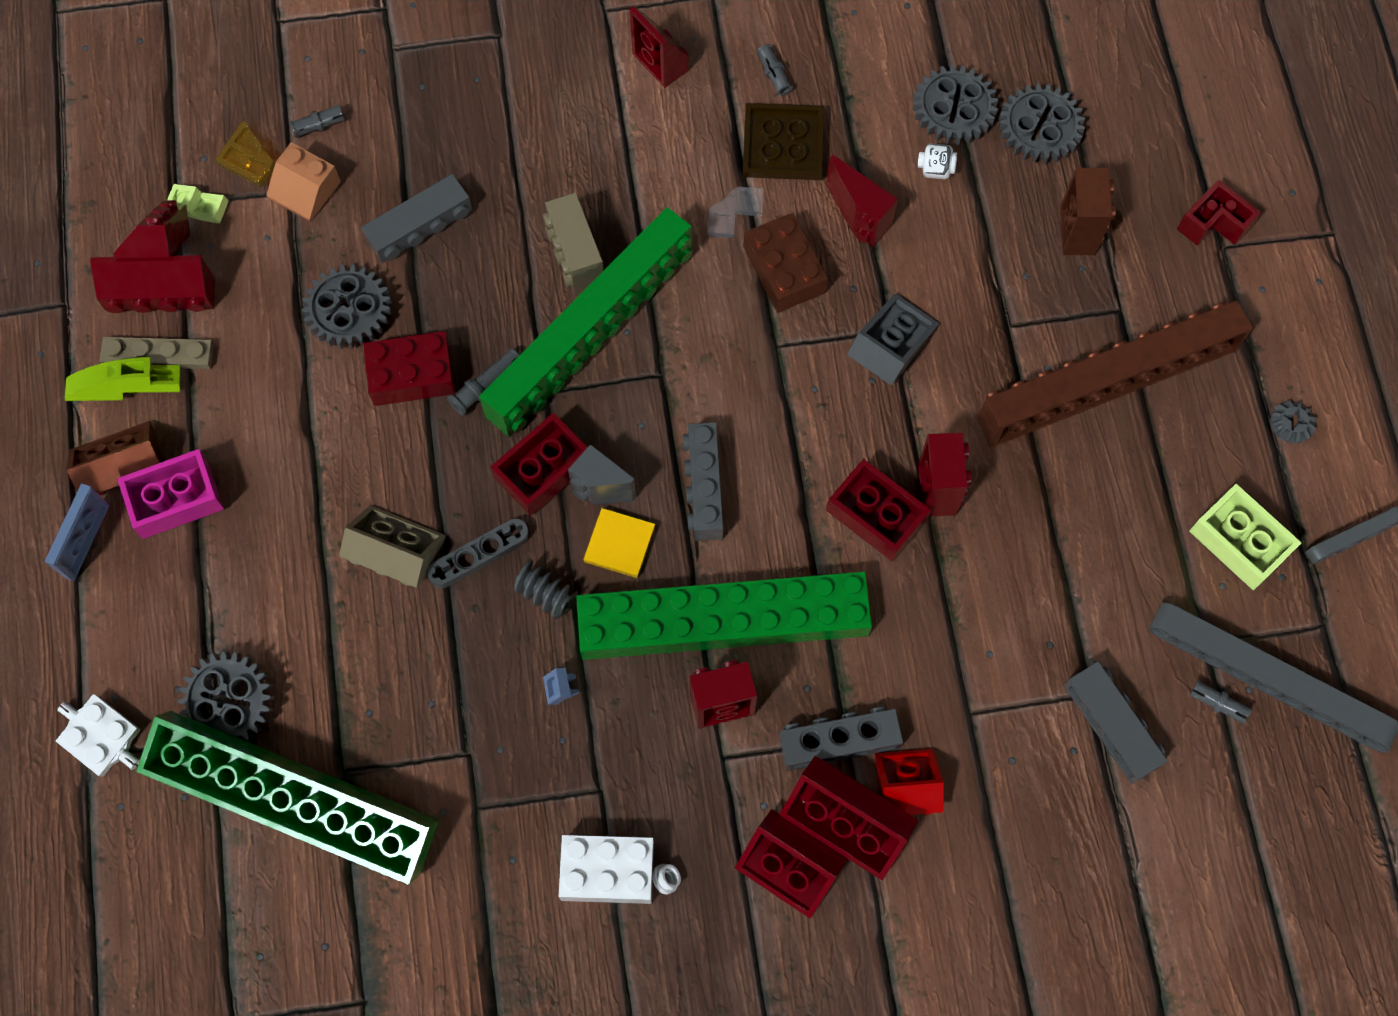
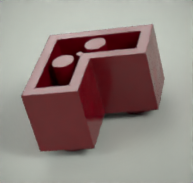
[1177,179,1261,246]

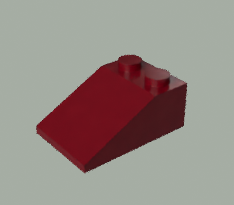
[629,6,689,88]
[826,154,898,247]

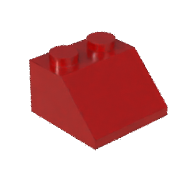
[874,749,944,815]

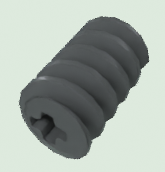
[514,559,578,619]

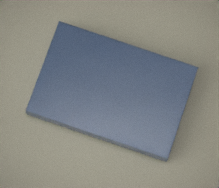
[44,483,109,581]

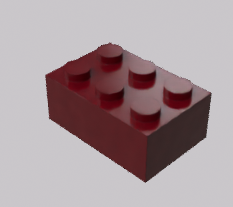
[363,331,456,406]
[490,413,588,517]
[918,433,972,516]
[826,458,931,562]
[689,660,757,729]

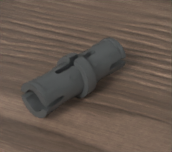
[757,44,793,96]
[289,104,345,138]
[1189,680,1252,725]

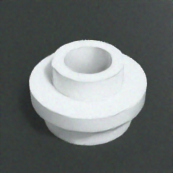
[652,864,681,895]

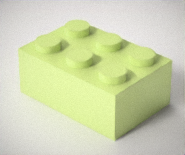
[1189,484,1301,590]

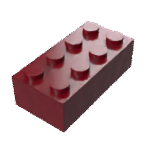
[779,756,919,881]

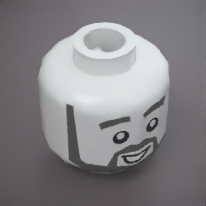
[918,143,957,179]

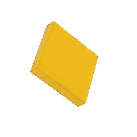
[583,508,655,578]

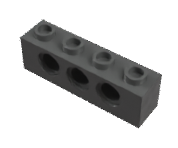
[778,706,903,771]

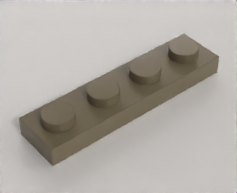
[99,337,214,369]

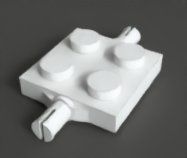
[56,694,141,777]

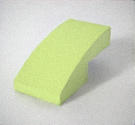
[167,184,229,224]

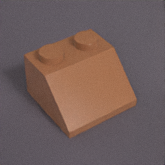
[266,142,341,222]

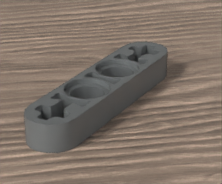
[1305,506,1398,565]
[427,519,529,589]

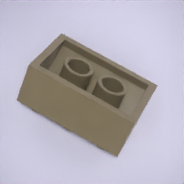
[339,505,446,588]

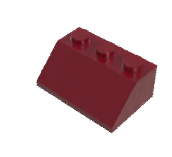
[113,200,190,258]
[735,809,848,919]

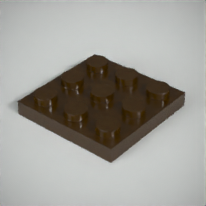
[743,103,824,180]

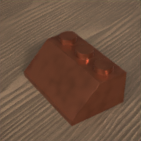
[67,421,163,496]

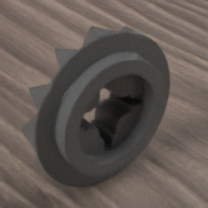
[1271,400,1316,444]

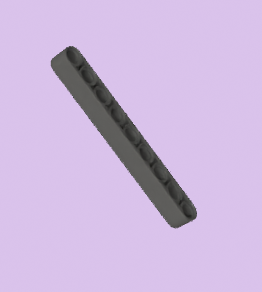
[1149,603,1398,753]

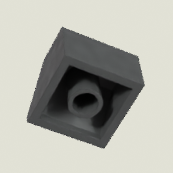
[568,445,636,505]

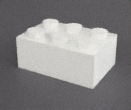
[559,835,654,904]

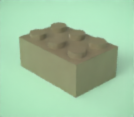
[542,192,603,296]

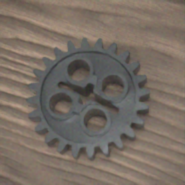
[912,65,998,145]
[998,83,1085,164]
[302,264,392,349]
[178,652,275,740]

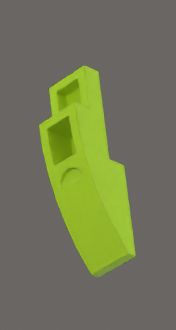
[65,357,181,401]

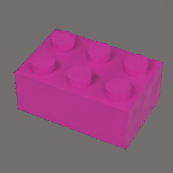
[117,449,224,539]

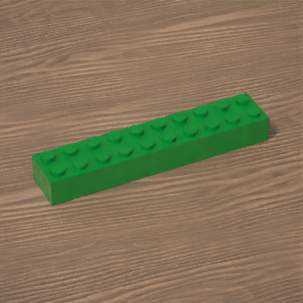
[479,207,692,438]
[576,572,872,660]
[136,711,439,885]

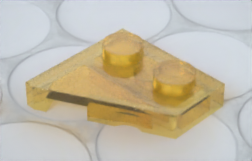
[215,121,275,187]

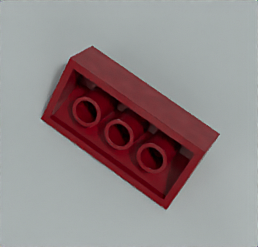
[90,255,215,313]

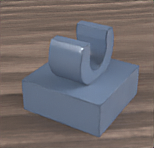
[543,668,579,705]

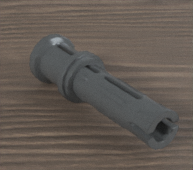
[447,348,519,416]

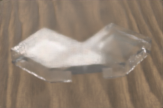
[707,187,764,238]

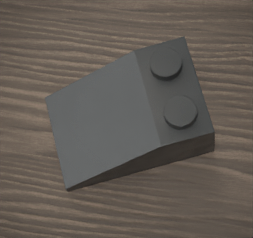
[847,293,940,386]

